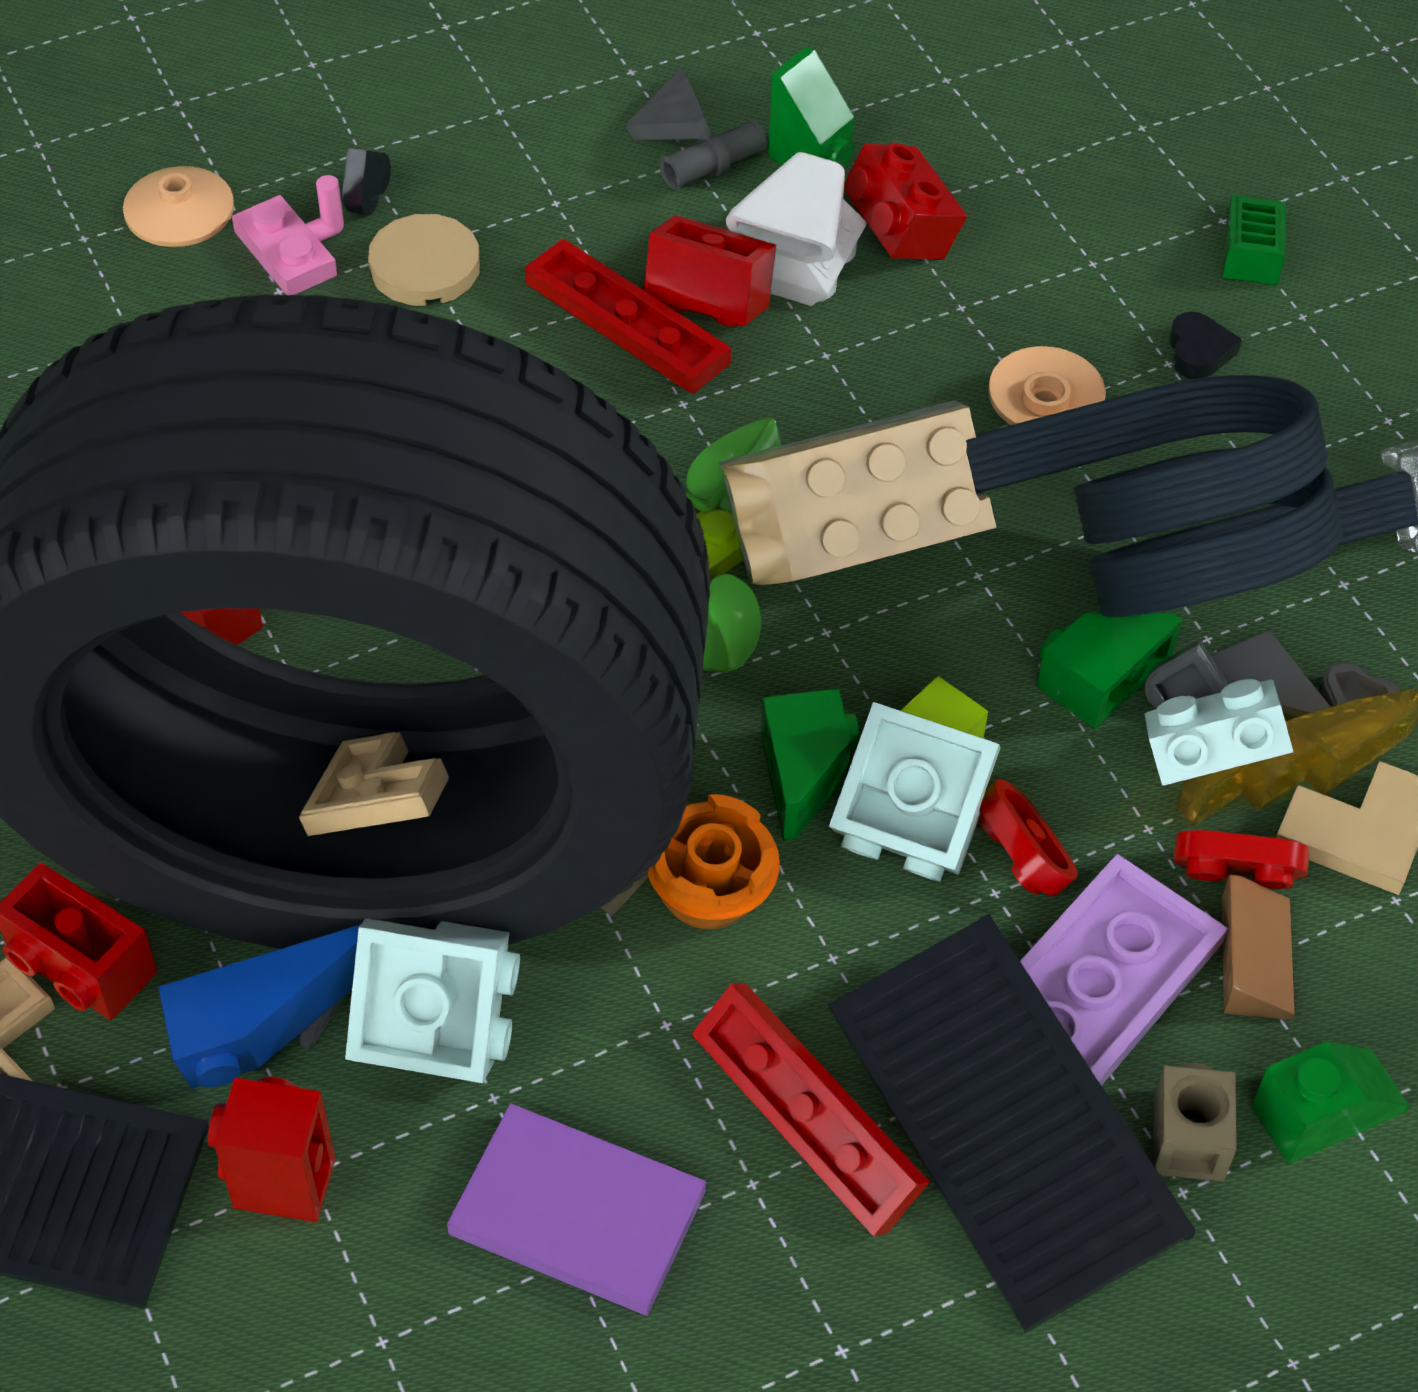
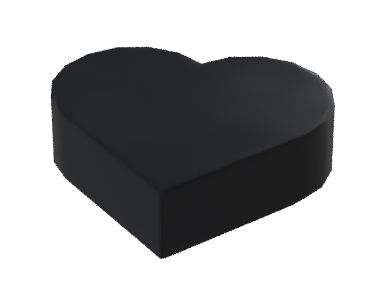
[342,148,391,215]
[1169,311,1242,379]

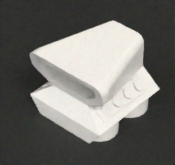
[726,152,867,306]

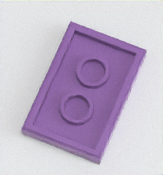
[447,1103,706,1316]

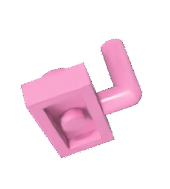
[232,175,344,295]

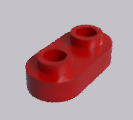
[978,779,1078,896]
[1174,830,1309,890]

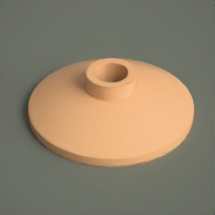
[123,166,234,247]
[988,346,1106,425]

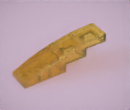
[1177,688,1418,827]

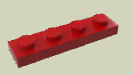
[524,238,732,395]
[691,983,930,1237]

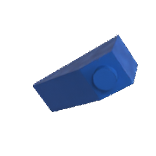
[158,924,361,1089]

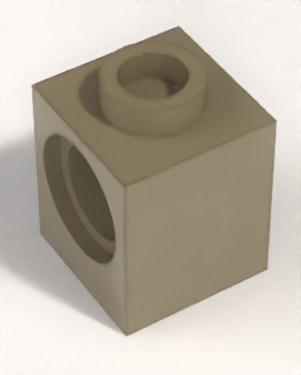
[1153,1063,1237,1182]

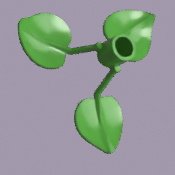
[686,417,781,673]

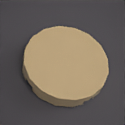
[368,214,480,306]

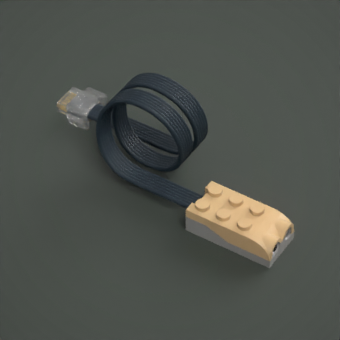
[719,375,1418,617]

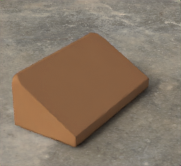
[1221,875,1295,1020]

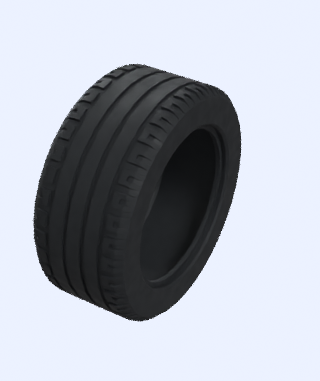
[0,295,711,949]

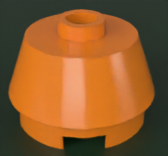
[647,794,780,929]

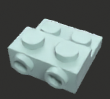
[1145,679,1293,786]
[829,702,1000,882]
[345,918,520,1083]

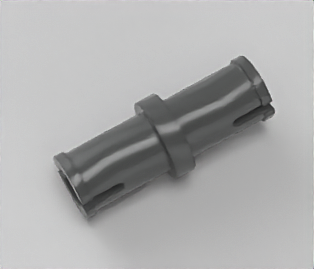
[660,120,767,190]

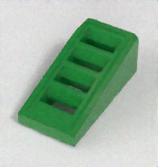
[1222,194,1286,286]

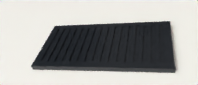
[828,914,1196,1333]
[0,1074,209,1309]

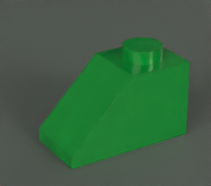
[768,46,854,168]
[1036,613,1183,729]
[761,688,860,840]
[1251,1041,1410,1165]

